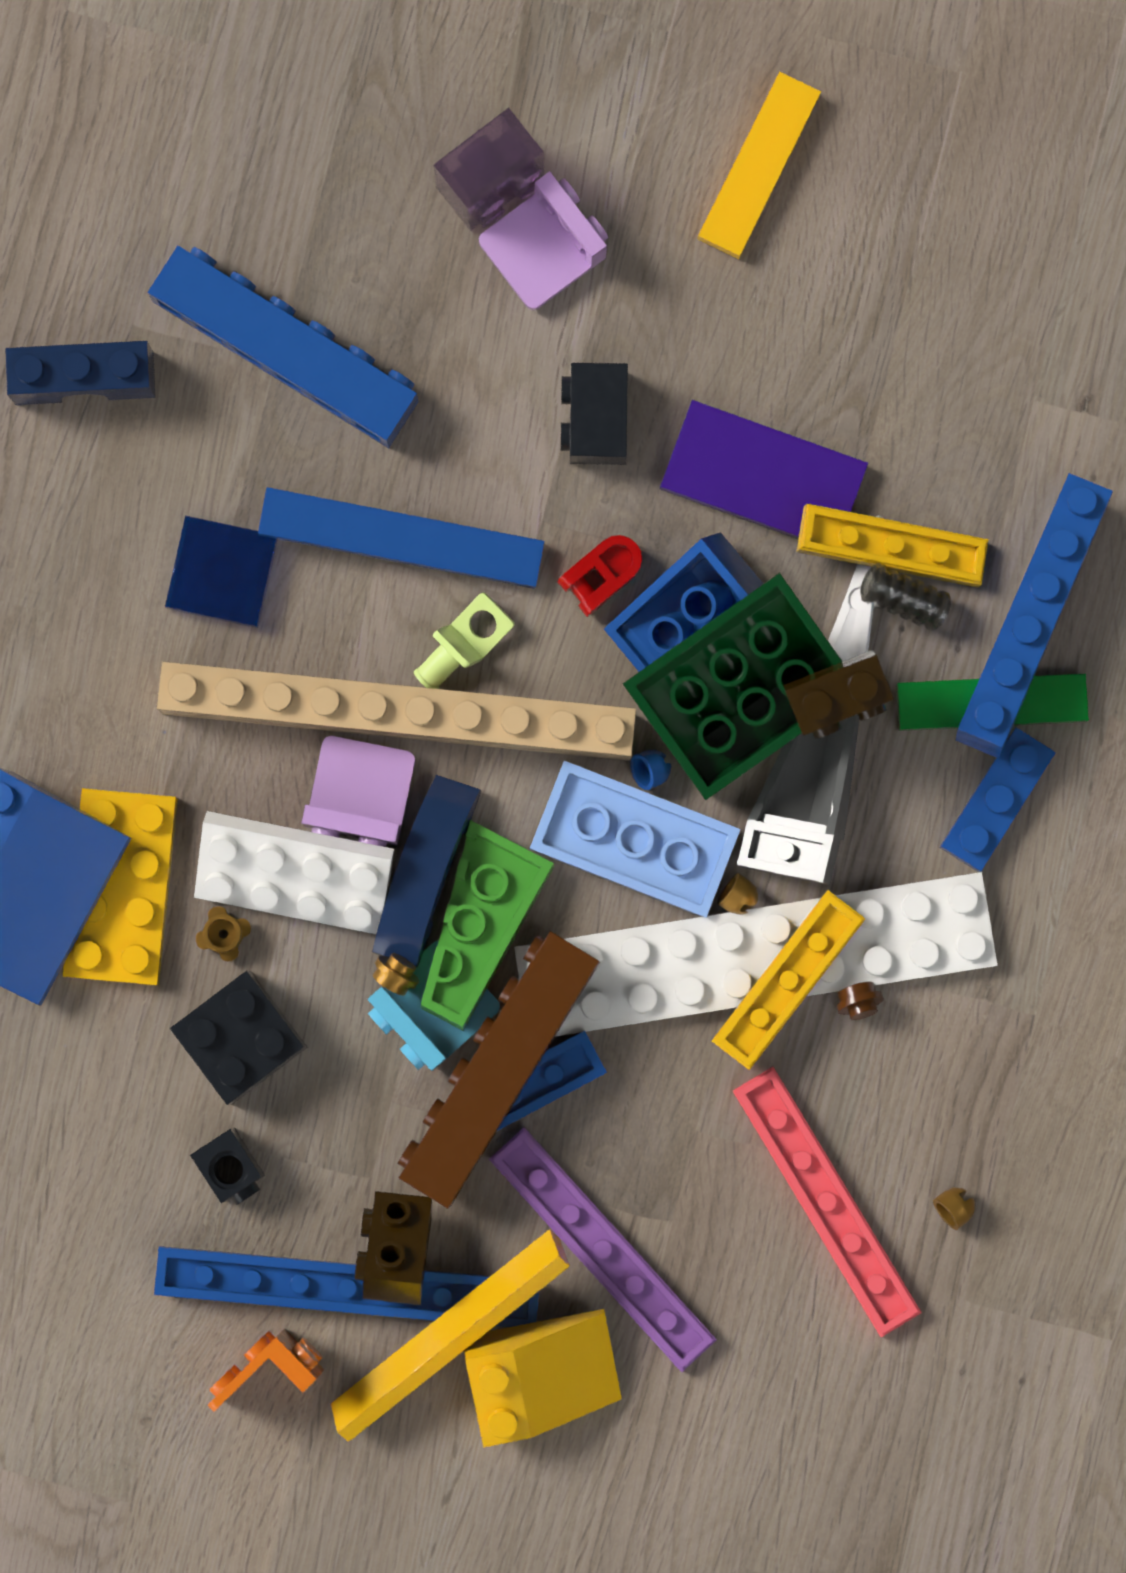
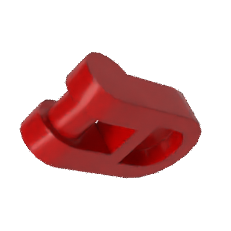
[557,535,642,617]

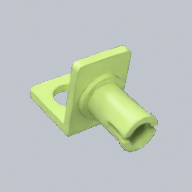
[414,593,515,689]

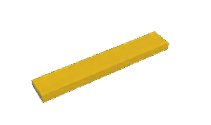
[331,1229,569,1442]

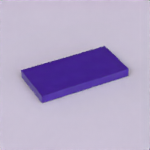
[660,400,868,539]

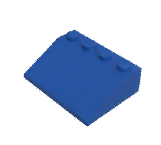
[0,768,132,1005]

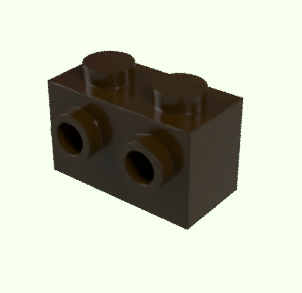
[783,649,894,739]
[355,1191,433,1305]

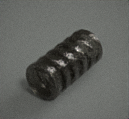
[860,563,951,631]

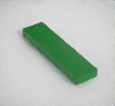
[896,674,1089,731]

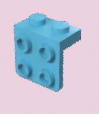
[367,940,500,1071]

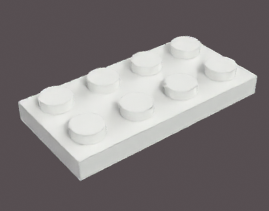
[194,811,394,934]

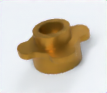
[195,906,251,962]

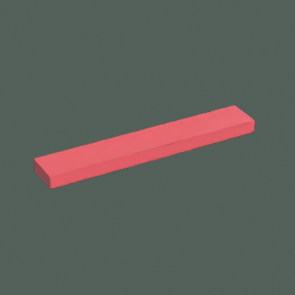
[732,1066,922,1337]

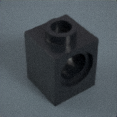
[190,1128,265,1205]

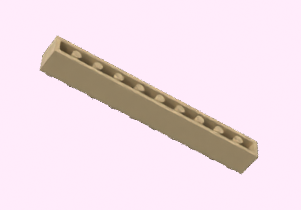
[157,662,636,761]

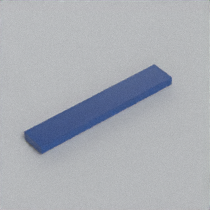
[258,487,544,589]

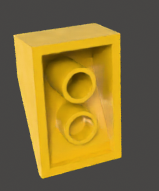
[464,1309,622,1448]

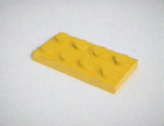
[62,788,178,986]

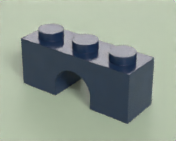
[5,341,156,405]

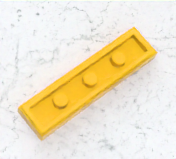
[697,71,821,259]
[796,504,989,588]
[711,890,866,1070]

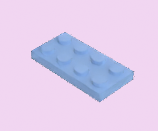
[529,761,741,918]

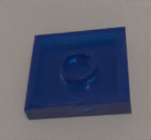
[165,516,278,628]

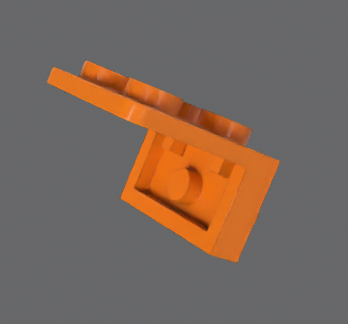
[207,1329,325,1412]

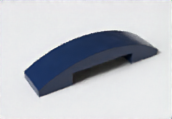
[372,775,481,968]

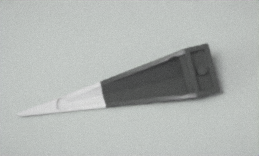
[737,515,882,885]

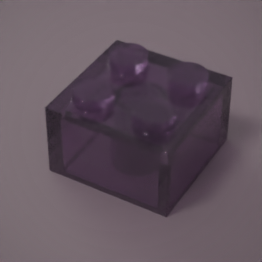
[433,108,544,231]

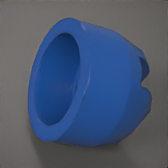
[630,749,672,790]

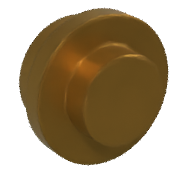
[373,953,419,996]

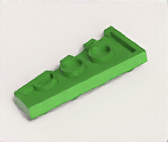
[421,820,554,1031]

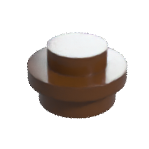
[836,981,884,1020]

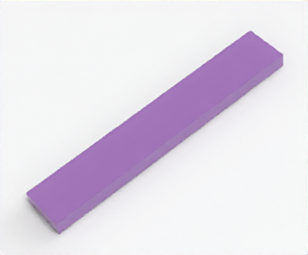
[489,1127,717,1372]

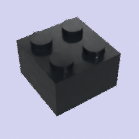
[169,970,308,1105]

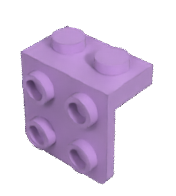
[479,171,608,310]
[302,736,415,847]

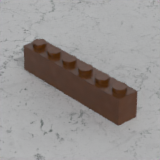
[397,931,601,1209]

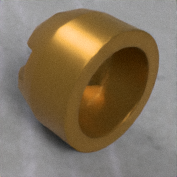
[717,873,758,914]
[933,1187,975,1230]

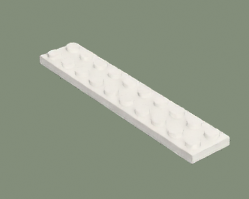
[514,872,998,1037]

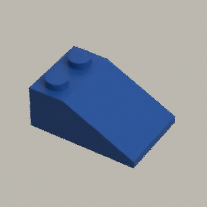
[604,532,763,672]

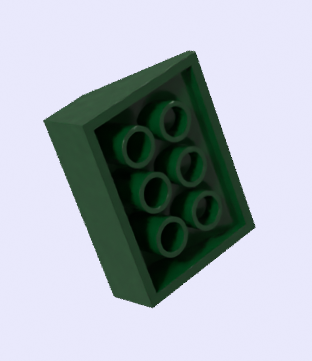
[623,572,843,800]

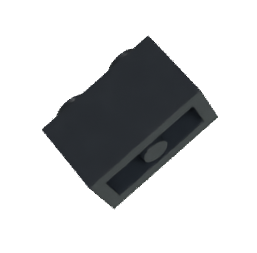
[561,363,628,465]

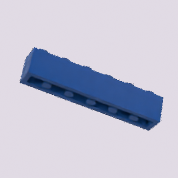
[147,245,419,449]
[955,473,1113,758]

